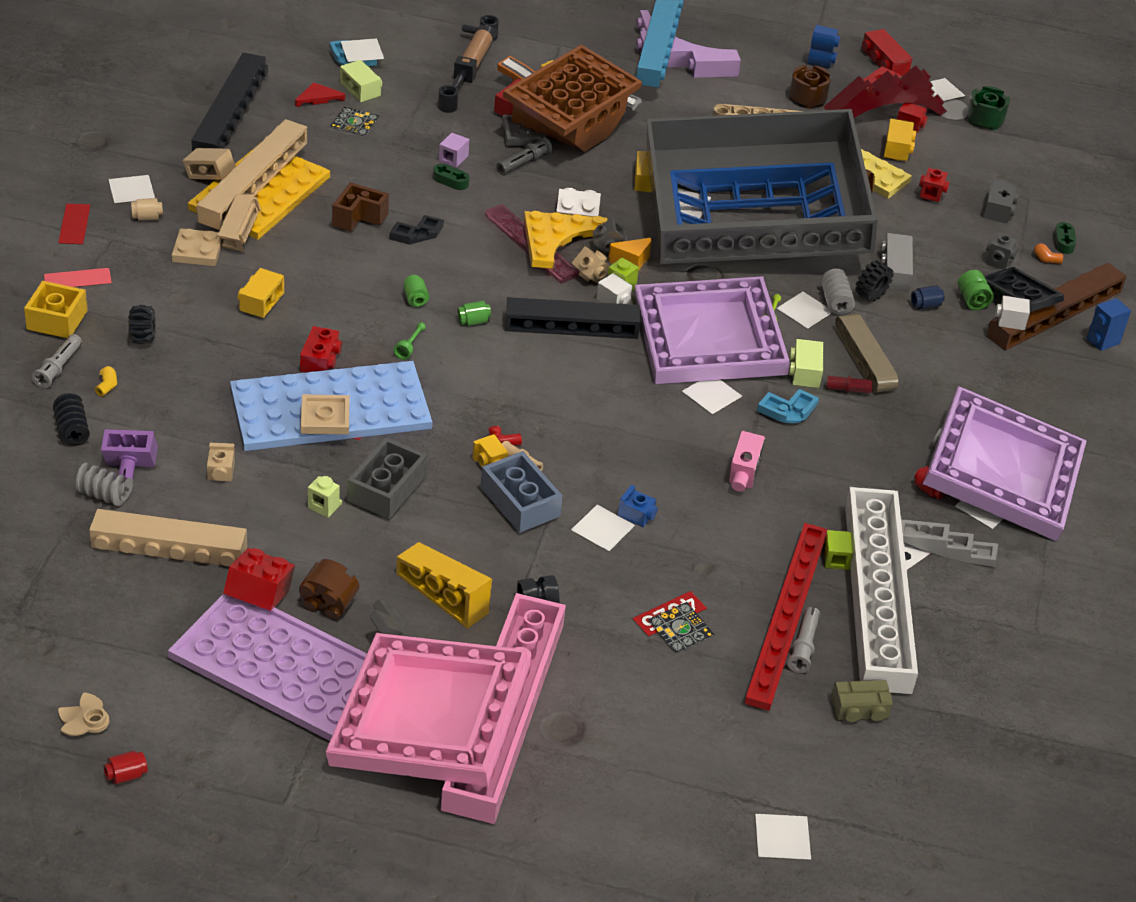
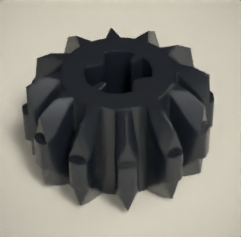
[128,305,156,344]

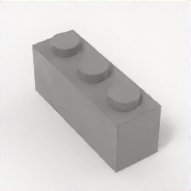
[880,233,913,291]

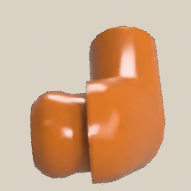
[1034,243,1063,264]

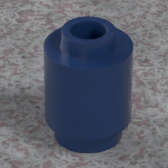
[911,285,945,309]

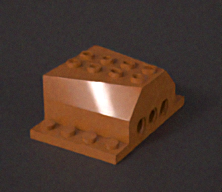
[503,44,642,152]

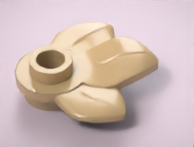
[58,692,110,736]

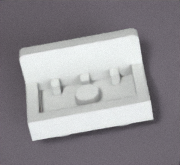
[557,188,601,217]

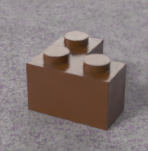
[332,182,389,231]

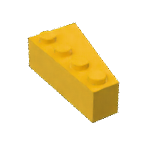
[396,542,492,629]

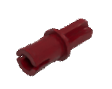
[827,375,872,393]

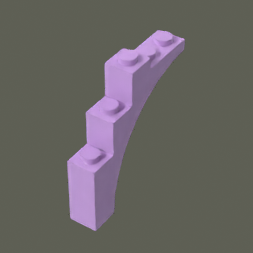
[636,10,741,78]

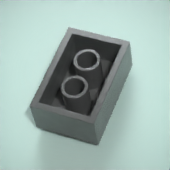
[347,437,427,519]

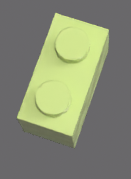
[340,60,382,102]
[789,339,823,388]

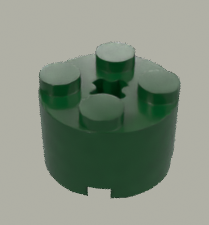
[967,86,1010,130]

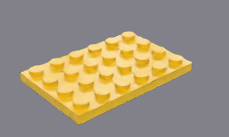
[188,145,330,240]

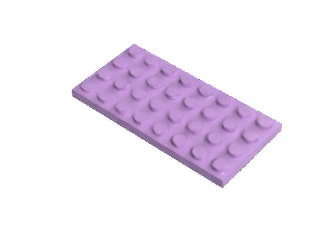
[168,594,367,741]

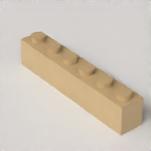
[89,509,247,566]

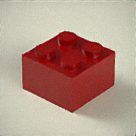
[223,548,295,611]

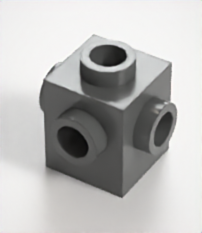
[593,217,627,256]
[986,233,1018,270]

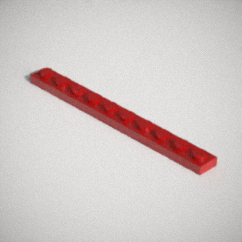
[744,523,828,711]

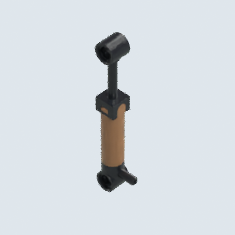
[438,15,499,113]

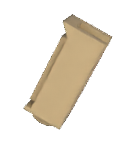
[218,193,261,252]

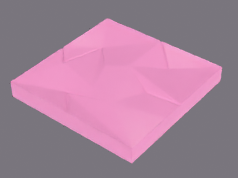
[326,633,531,786]

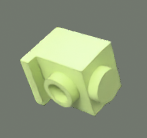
[308,476,342,518]

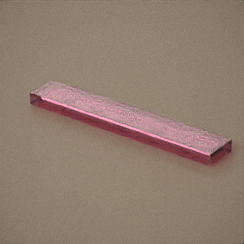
[485,204,579,284]

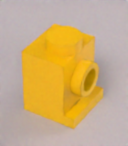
[472,434,508,467]

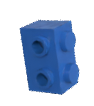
[1087,298,1131,351]

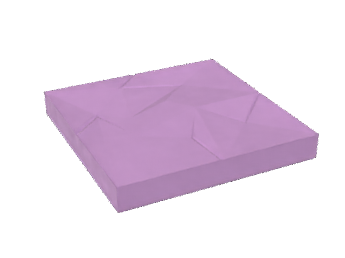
[634,277,790,384]
[923,386,1086,541]

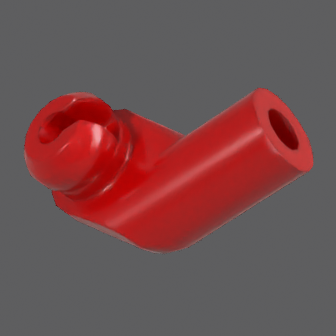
[488,426,522,446]

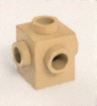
[572,246,610,283]

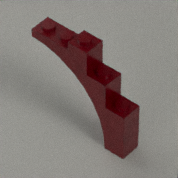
[824,65,947,118]

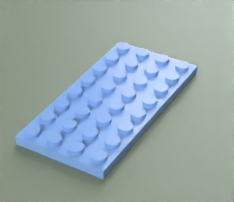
[230,361,432,451]

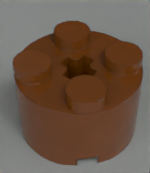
[789,65,831,109]
[299,559,359,620]

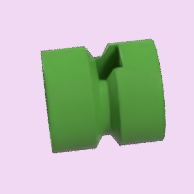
[957,270,994,310]

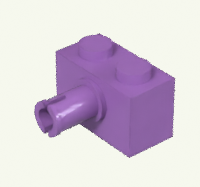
[101,429,158,480]

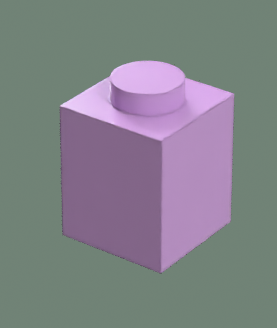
[439,133,469,168]

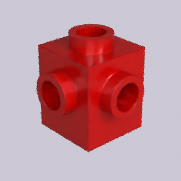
[919,168,950,202]

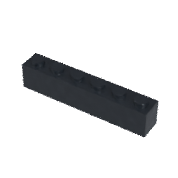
[505,297,640,339]

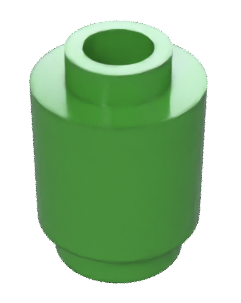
[403,275,429,307]
[457,300,491,326]

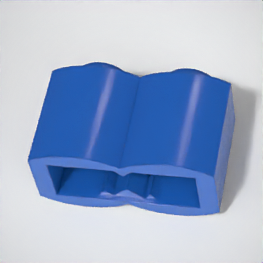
[808,25,841,69]

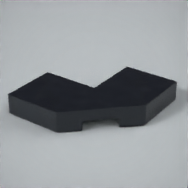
[389,215,444,245]

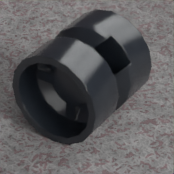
[517,575,560,603]

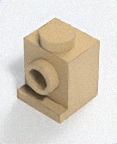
[207,443,235,481]

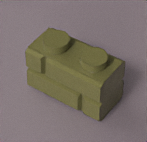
[831,680,893,722]

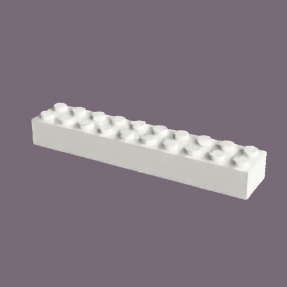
[845,487,918,694]

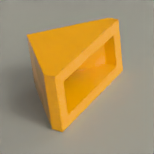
[608,238,652,270]

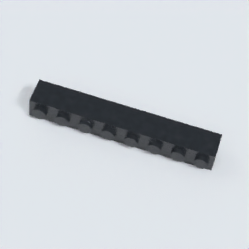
[191,52,268,152]

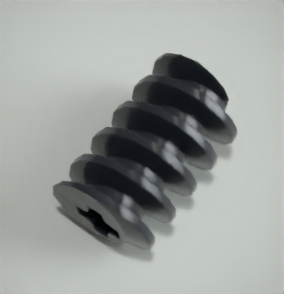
[53,393,90,445]

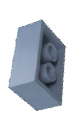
[481,451,563,533]

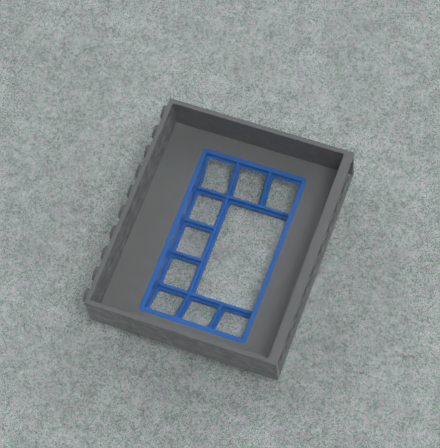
[646,109,878,264]

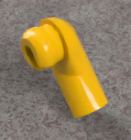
[95,366,117,397]

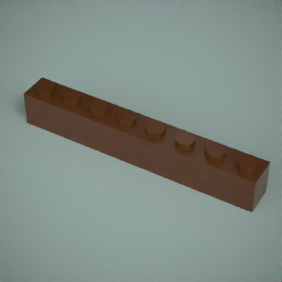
[987,263,1127,351]

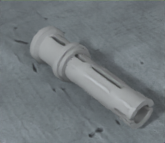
[31,334,82,388]
[788,607,820,673]

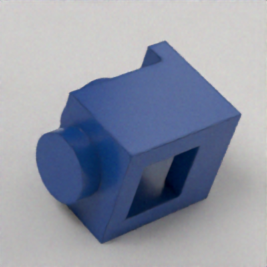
[618,485,658,527]

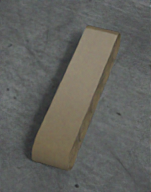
[835,313,899,393]

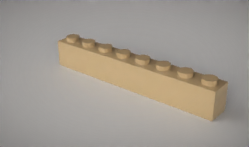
[196,119,307,230]

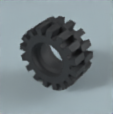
[855,260,894,302]

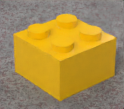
[24,281,87,338]

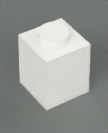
[596,274,632,304]
[995,296,1030,330]

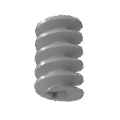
[821,269,855,315]
[76,462,133,506]

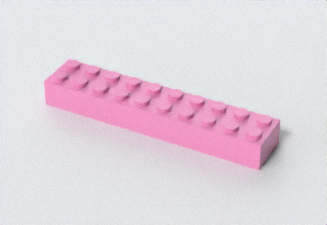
[441,593,566,824]

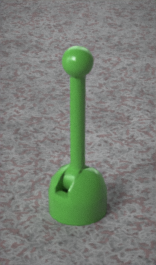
[393,322,426,360]

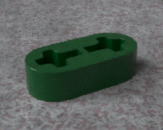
[433,164,469,190]
[1054,222,1076,254]

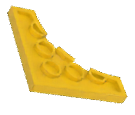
[523,211,607,268]

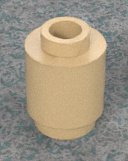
[131,198,163,221]

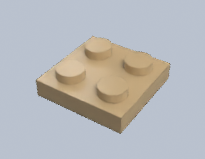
[172,229,223,266]
[301,394,350,434]

